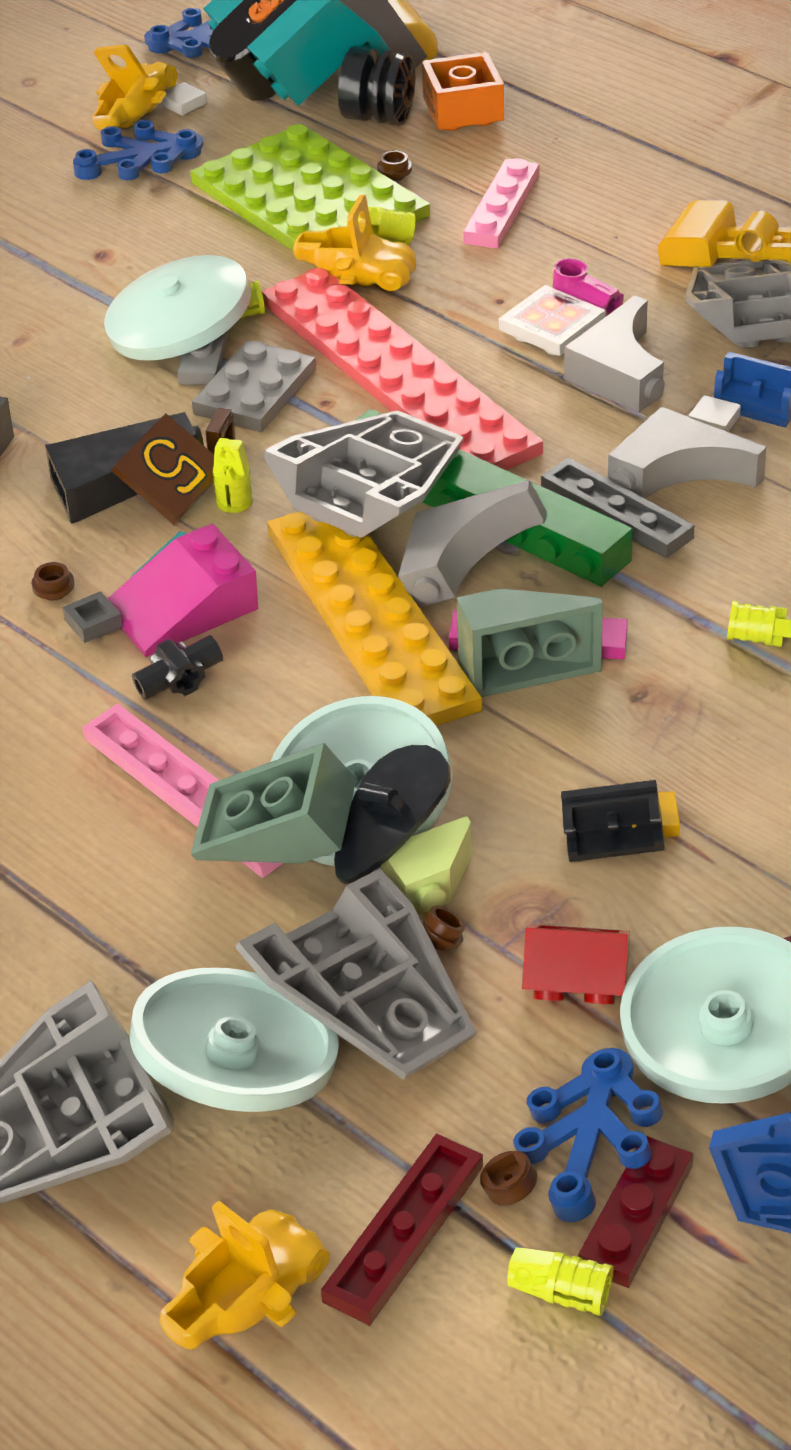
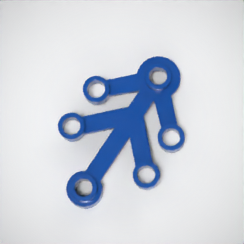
[144,8,232,58]
[73,120,204,180]
[513,1048,663,1222]

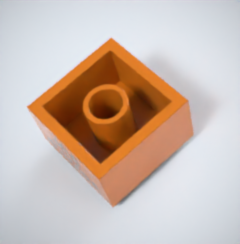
[422,52,504,131]

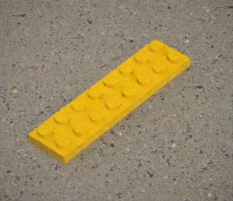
[267,512,482,726]

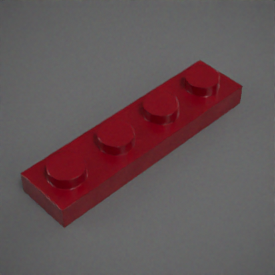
[321,1133,483,1326]

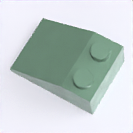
[457,588,603,697]
[191,743,356,863]

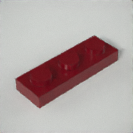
[578,1135,694,1288]

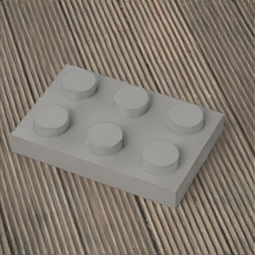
[192,340,316,432]

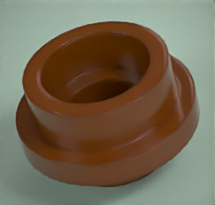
[377,150,412,181]
[31,562,75,601]
[419,905,465,951]

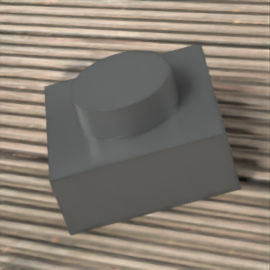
[62,591,123,643]

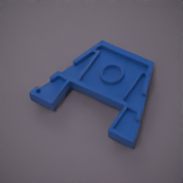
[709,1112,791,1233]

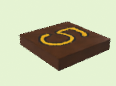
[112,413,214,525]

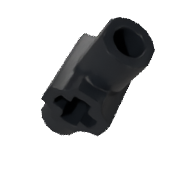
[131,635,223,700]

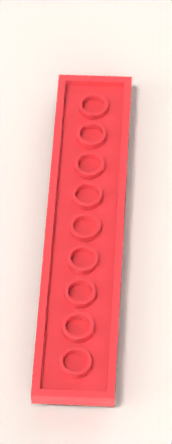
[262,268,543,470]

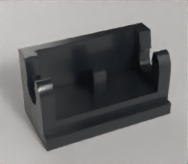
[561,780,665,862]

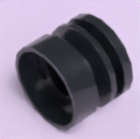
[338,46,416,126]

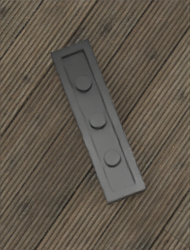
[541,457,695,558]

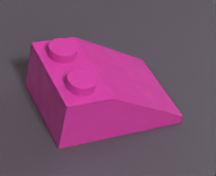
[107,523,258,657]

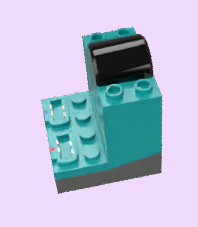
[203,0,428,106]

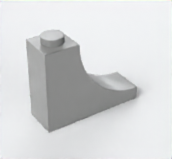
[564,295,665,413]
[608,406,767,499]
[398,480,547,607]

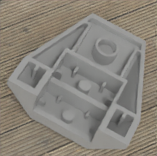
[685,260,791,348]
[264,410,464,538]
[235,868,477,1080]
[0,981,174,1204]

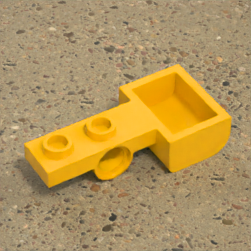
[658,200,791,267]

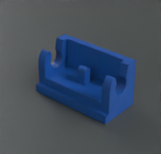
[714,352,791,428]

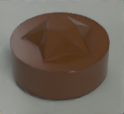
[480,1151,537,1206]

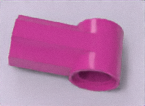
[552,258,624,316]

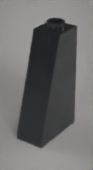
[45,412,204,523]

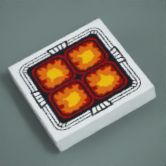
[499,285,606,356]

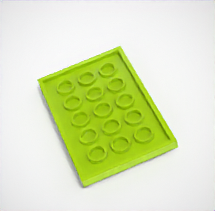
[190,124,430,268]

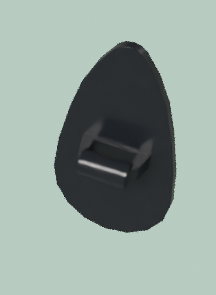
[334,745,451,884]

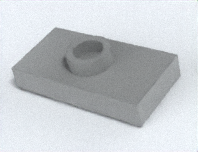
[177,332,227,385]

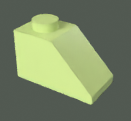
[381,816,472,915]

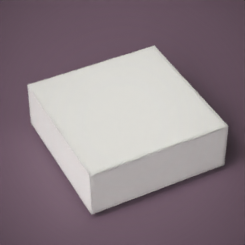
[160,82,207,116]
[688,395,741,432]

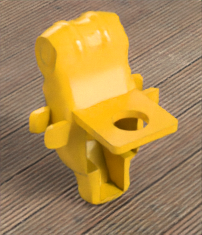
[92,44,178,131]
[293,195,416,292]
[160,1201,329,1350]

